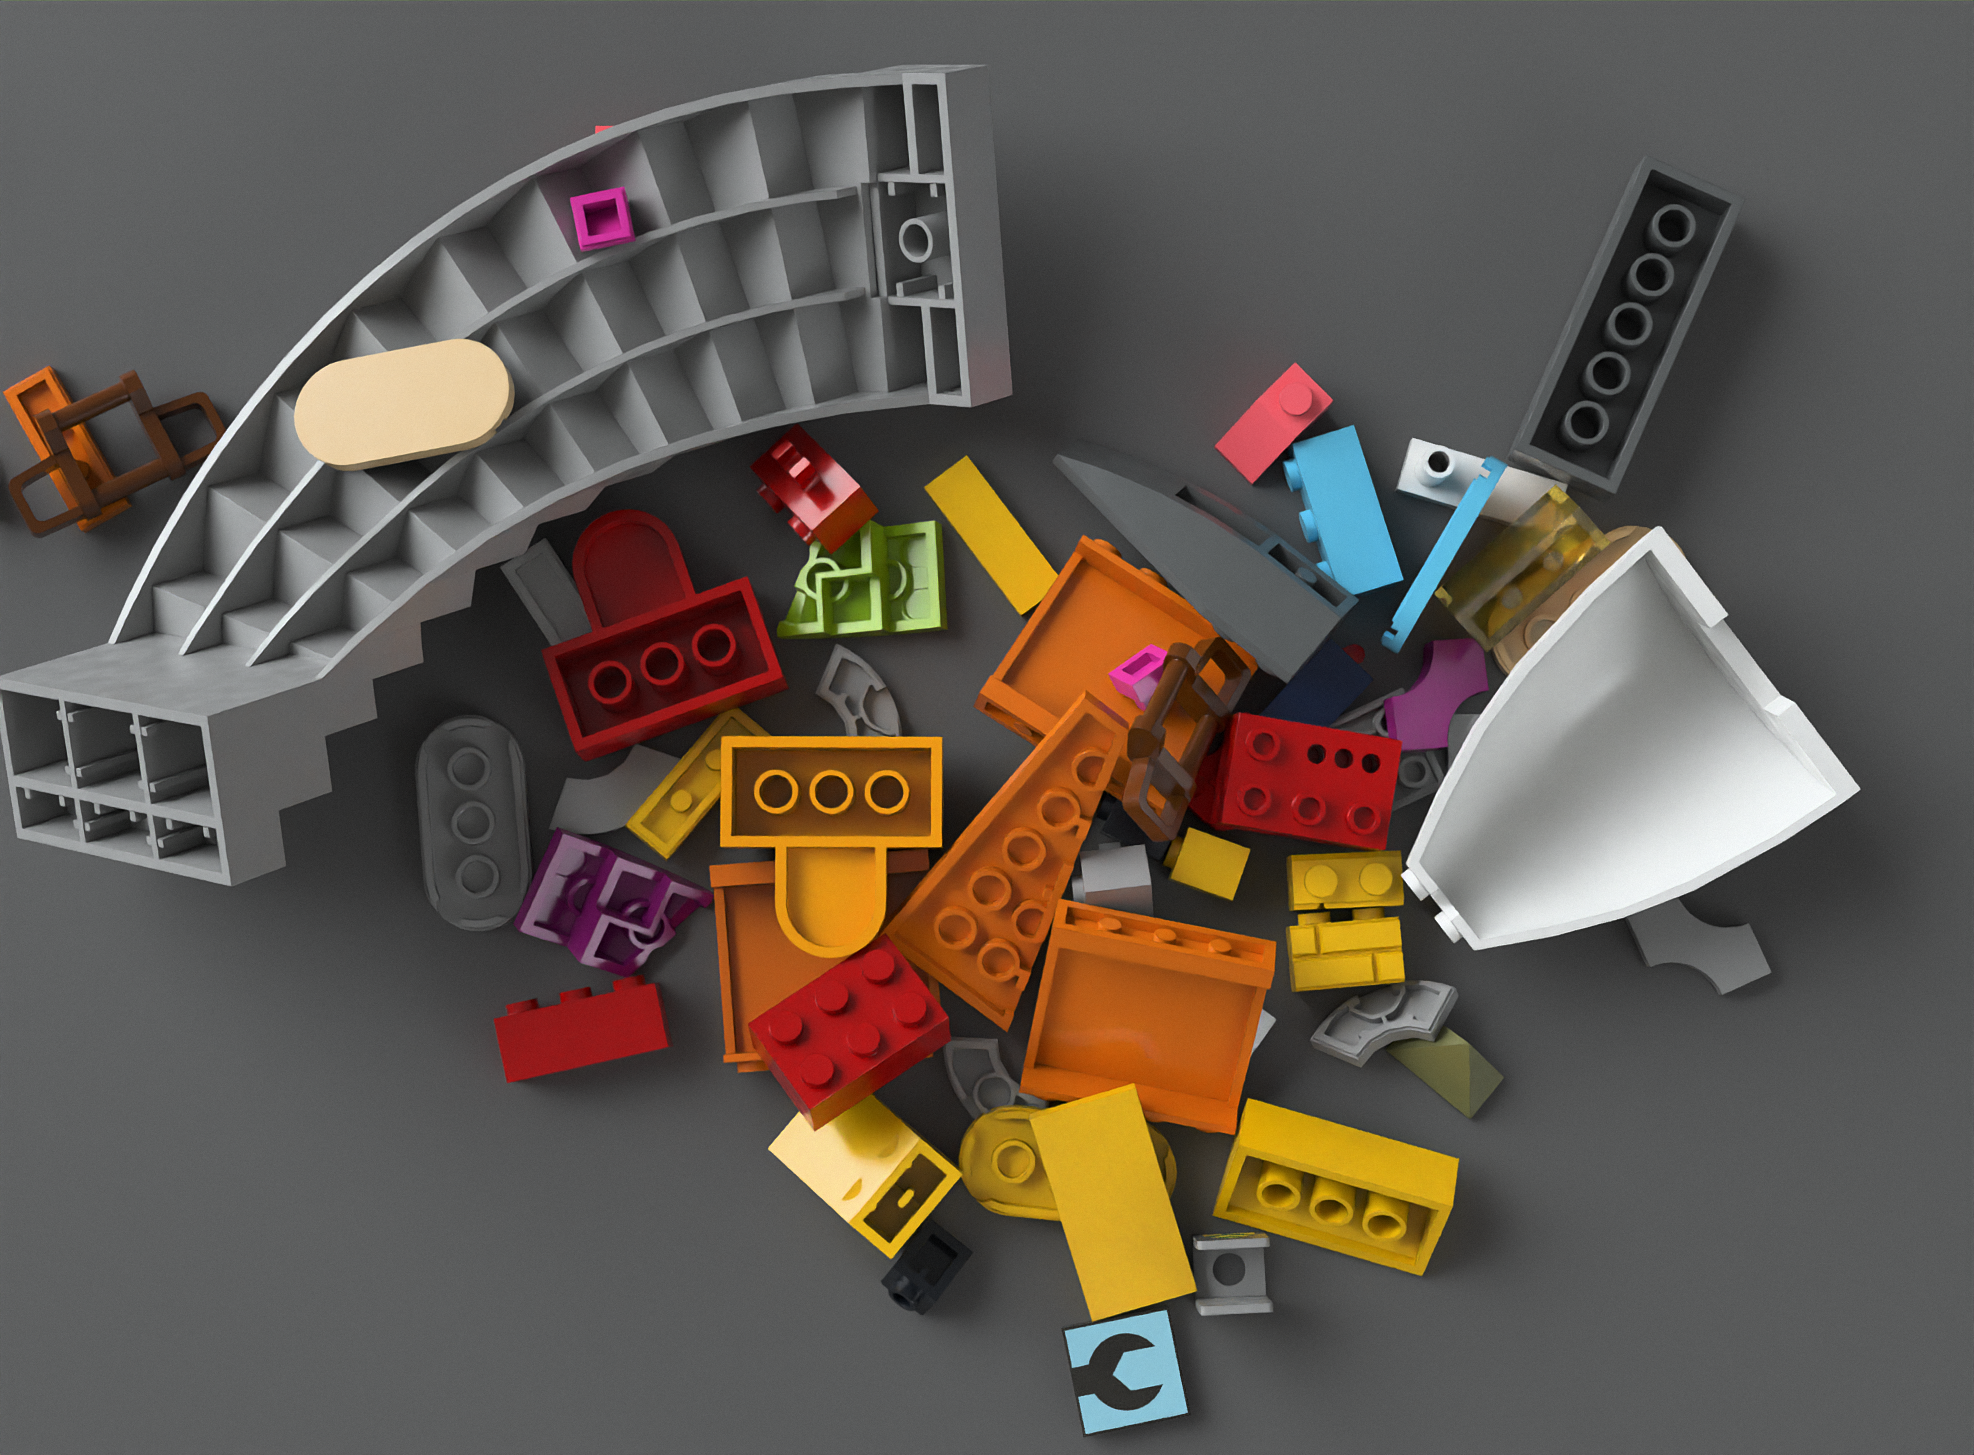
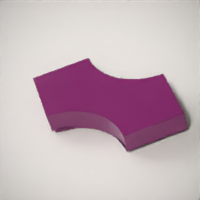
[1383,638,1489,753]

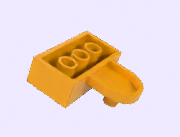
[720,736,944,958]

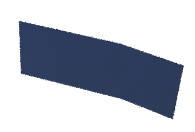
[1259,639,1374,728]

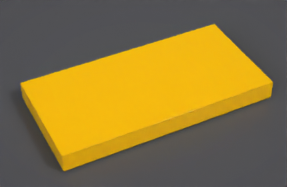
[1029,1083,1197,1322]

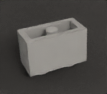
[1071,842,1154,917]

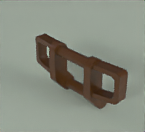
[8,369,226,538]
[1122,637,1251,842]

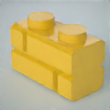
[1286,850,1404,911]
[1286,907,1405,992]

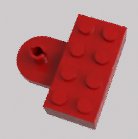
[541,509,789,762]

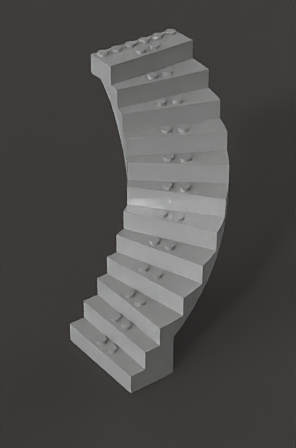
[0,65,1013,887]

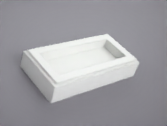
[500,538,592,646]

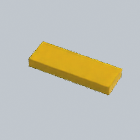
[924,455,1058,617]
[625,708,771,862]

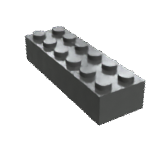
[1506,155,1746,503]

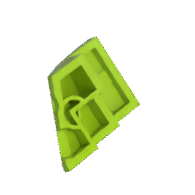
[777,520,948,639]

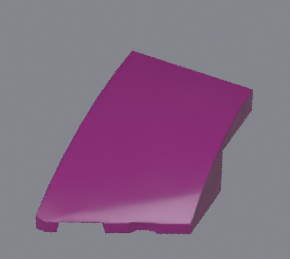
[513,827,714,978]

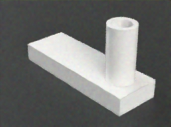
[1395,438,1568,538]

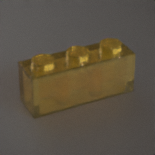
[1433,484,1611,652]

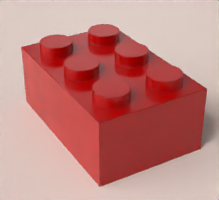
[748,933,951,1132]

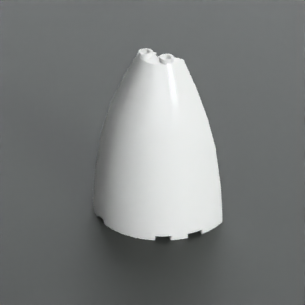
[1401,526,1861,951]

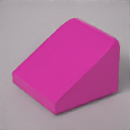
[570,186,636,252]

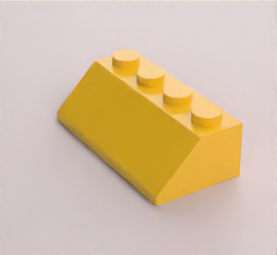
[1212,1098,1459,1276]

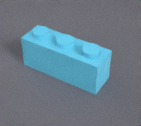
[1282,425,1404,598]

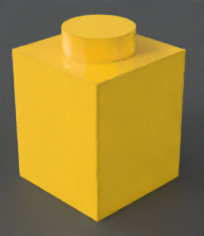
[1163,827,1251,902]

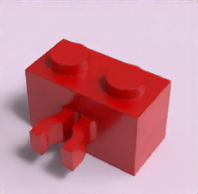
[749,423,879,555]

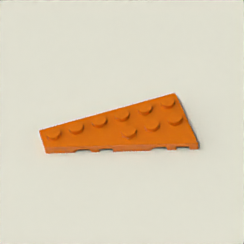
[878,690,1129,1032]

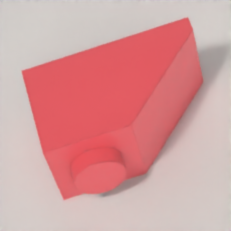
[1214,362,1334,485]

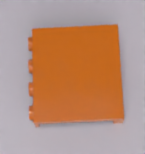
[973,535,1259,817]
[709,849,941,1073]
[1019,898,1277,1135]

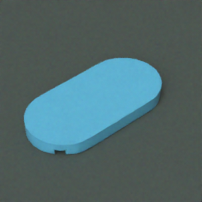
[1380,455,1508,654]

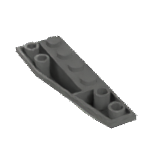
[1052,439,1359,683]

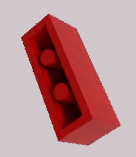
[493,974,673,1083]

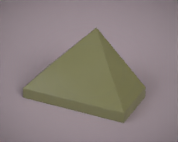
[1385,1025,1504,1119]

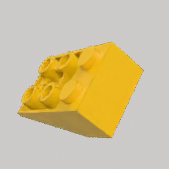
[768,1093,963,1259]

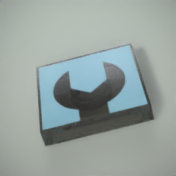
[1061,1305,1191,1437]

